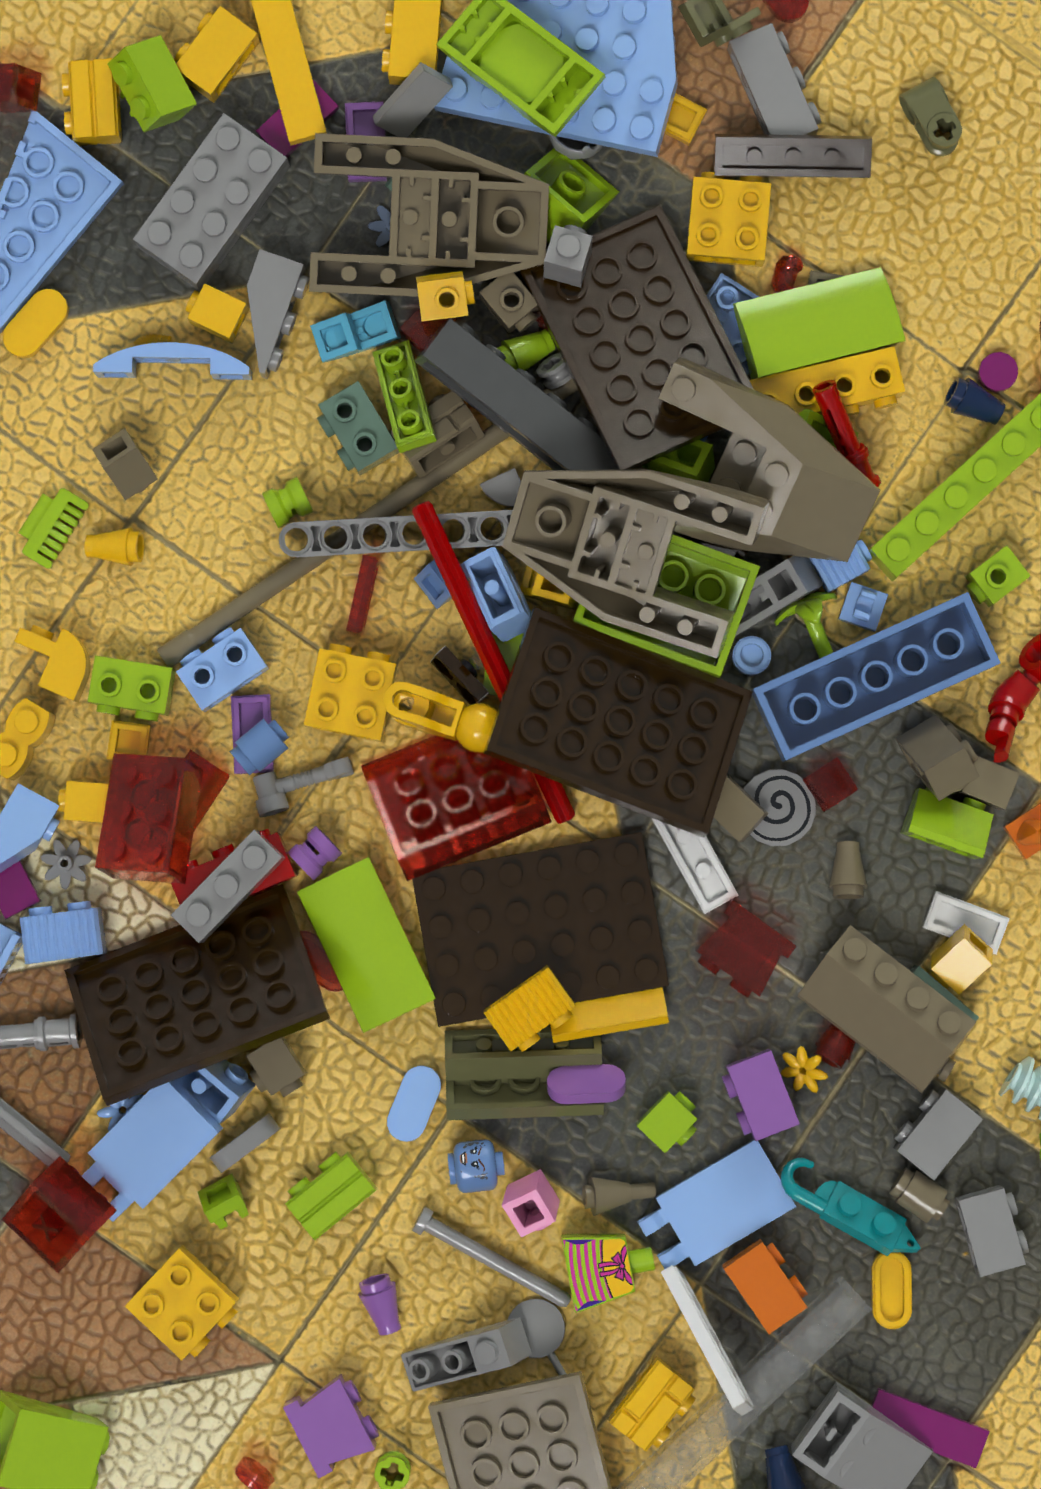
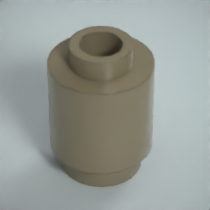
[889,1167,950,1223]

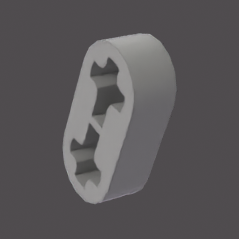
[210,1113,281,1173]

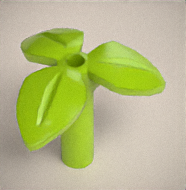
[775,592,837,658]

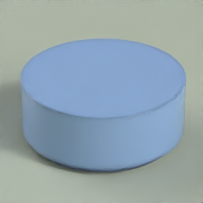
[732,636,771,676]

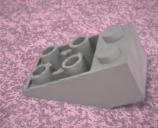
[791,1381,933,1489]

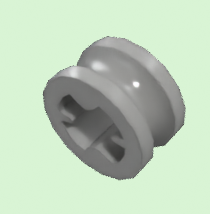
[536,353,572,390]

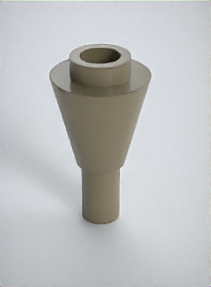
[582,1177,656,1216]

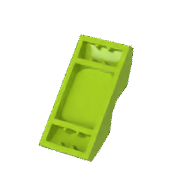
[436,0,606,137]

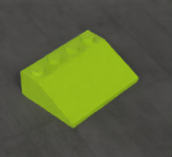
[572,534,760,678]

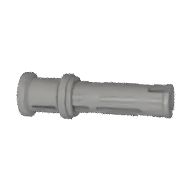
[0,1013,82,1051]

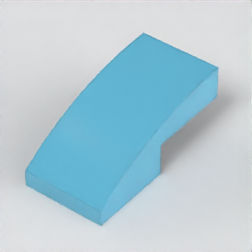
[310,301,401,363]

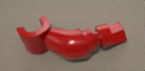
[984,634,1041,763]

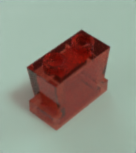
[695,900,796,998]

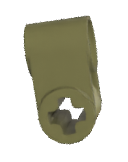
[899,77,962,157]

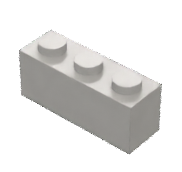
[727,23,821,135]
[171,830,285,943]

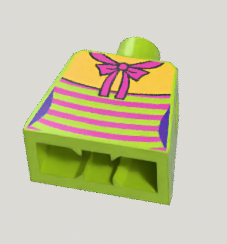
[561,1234,655,1313]

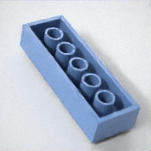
[751,592,1000,762]

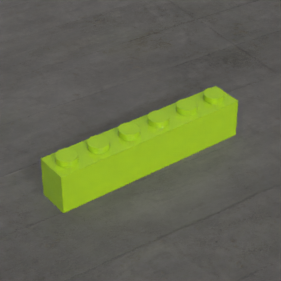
[869,393,1041,582]

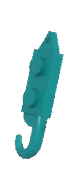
[781,1158,921,1256]

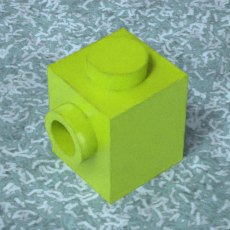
[965,545,1030,607]
[636,1090,698,1153]

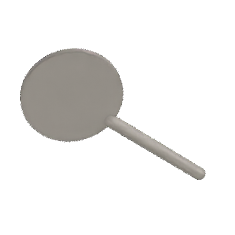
[508,1299,567,1376]

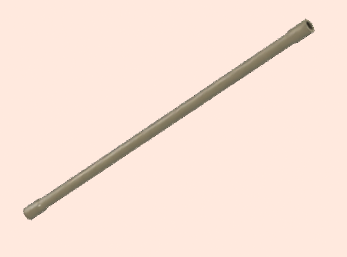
[157,379,578,668]

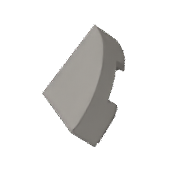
[480,468,521,507]

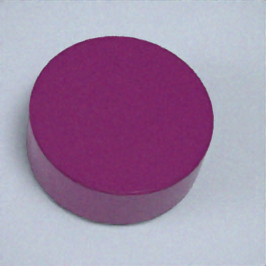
[978,352,1018,392]

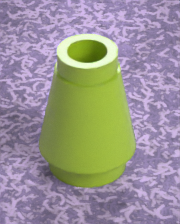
[497,329,555,371]

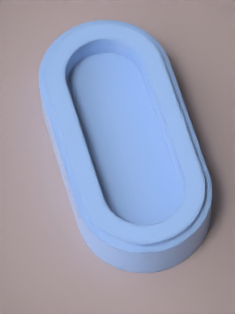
[387,1065,441,1142]

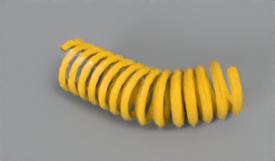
[133,333,172,346]

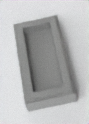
[372,62,453,138]

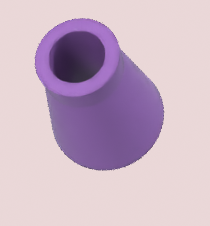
[358,1274,401,1336]

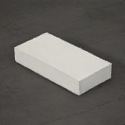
[922,891,1010,955]

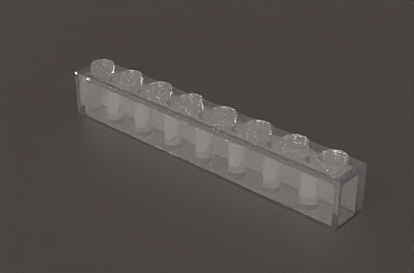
[615,1275,872,1489]

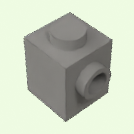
[543,225,593,288]

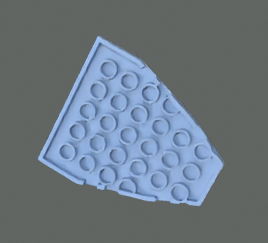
[434,0,678,157]

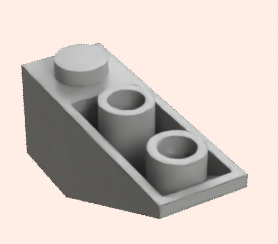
[247,249,310,380]
[401,1317,532,1392]

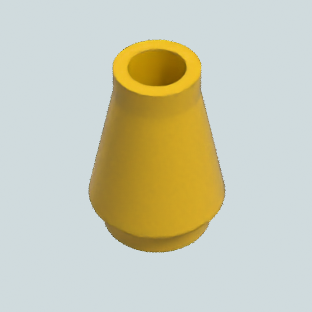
[84,527,145,566]

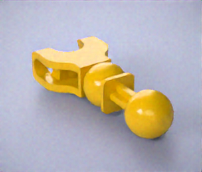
[383,682,497,753]

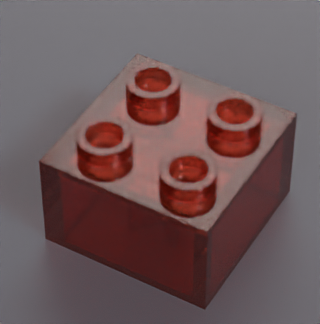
[1,1156,117,1273]

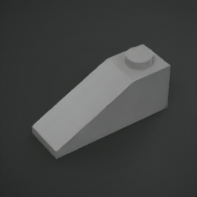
[735,556,824,637]

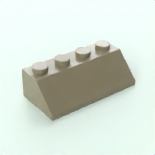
[797,925,976,1093]

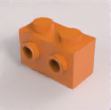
[722,1239,808,1334]

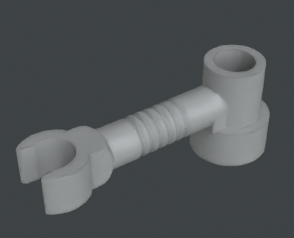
[252,757,354,817]

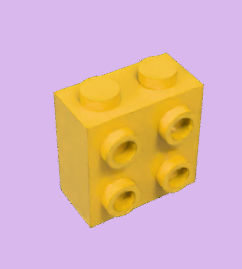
[686,172,771,267]
[304,643,398,742]
[125,1245,239,1361]

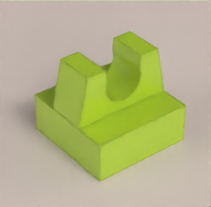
[198,1174,249,1229]

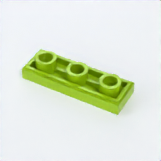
[372,340,437,453]

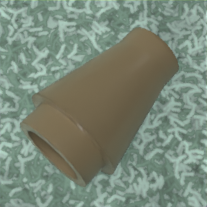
[829,841,868,900]

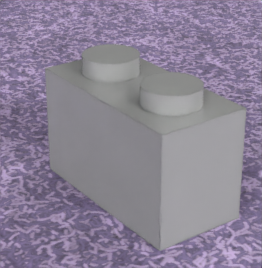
[894,1088,983,1180]
[954,1185,1029,1277]

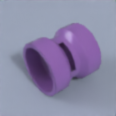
[287,826,342,880]

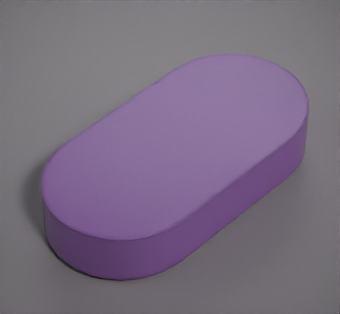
[547,1064,626,1104]

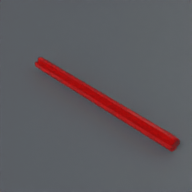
[412,501,575,824]

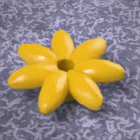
[780,1046,828,1093]

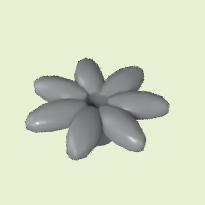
[41,839,92,889]

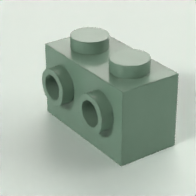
[317,381,399,476]

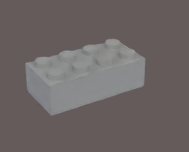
[133,113,290,291]

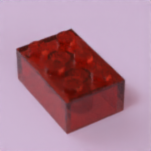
[95,753,203,884]

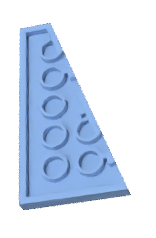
[0,109,124,333]

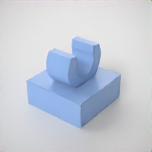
[838,582,888,632]

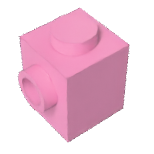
[502,1169,560,1237]

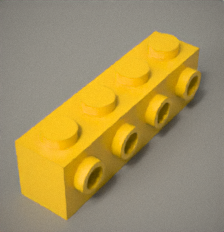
[750,346,905,416]

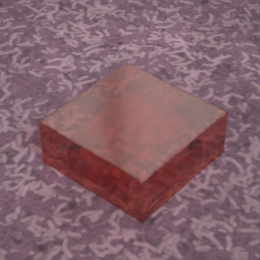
[803,757,859,812]

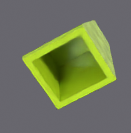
[0,1390,110,1489]

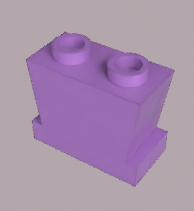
[283,1374,379,1478]

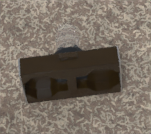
[430,646,489,705]

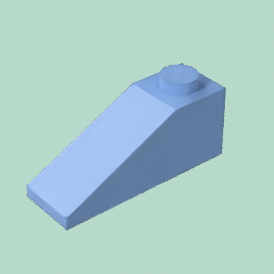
[0,783,60,873]

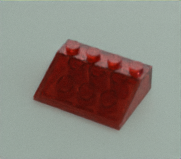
[361,710,552,881]

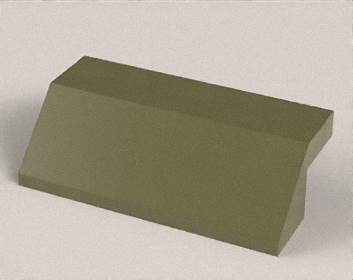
[445,1027,604,1120]

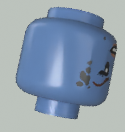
[447,1139,505,1193]

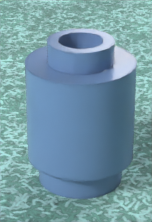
[230,718,289,775]

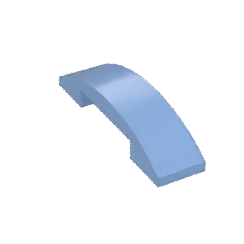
[93,342,252,380]

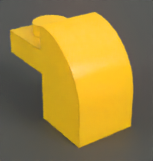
[14,625,91,703]

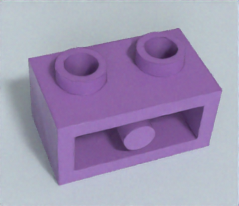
[722,1049,800,1141]

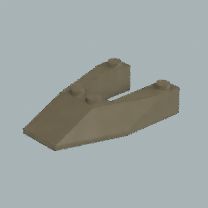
[309,133,549,297]
[628,357,880,562]
[502,470,770,658]

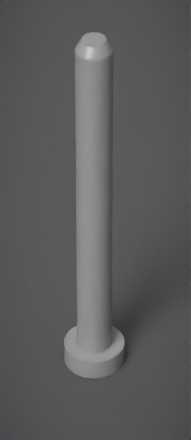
[412,1207,571,1307]

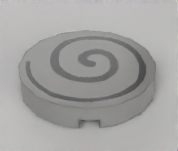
[743,769,816,846]

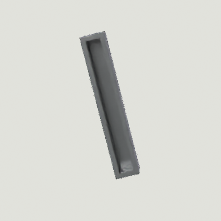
[415,318,617,470]

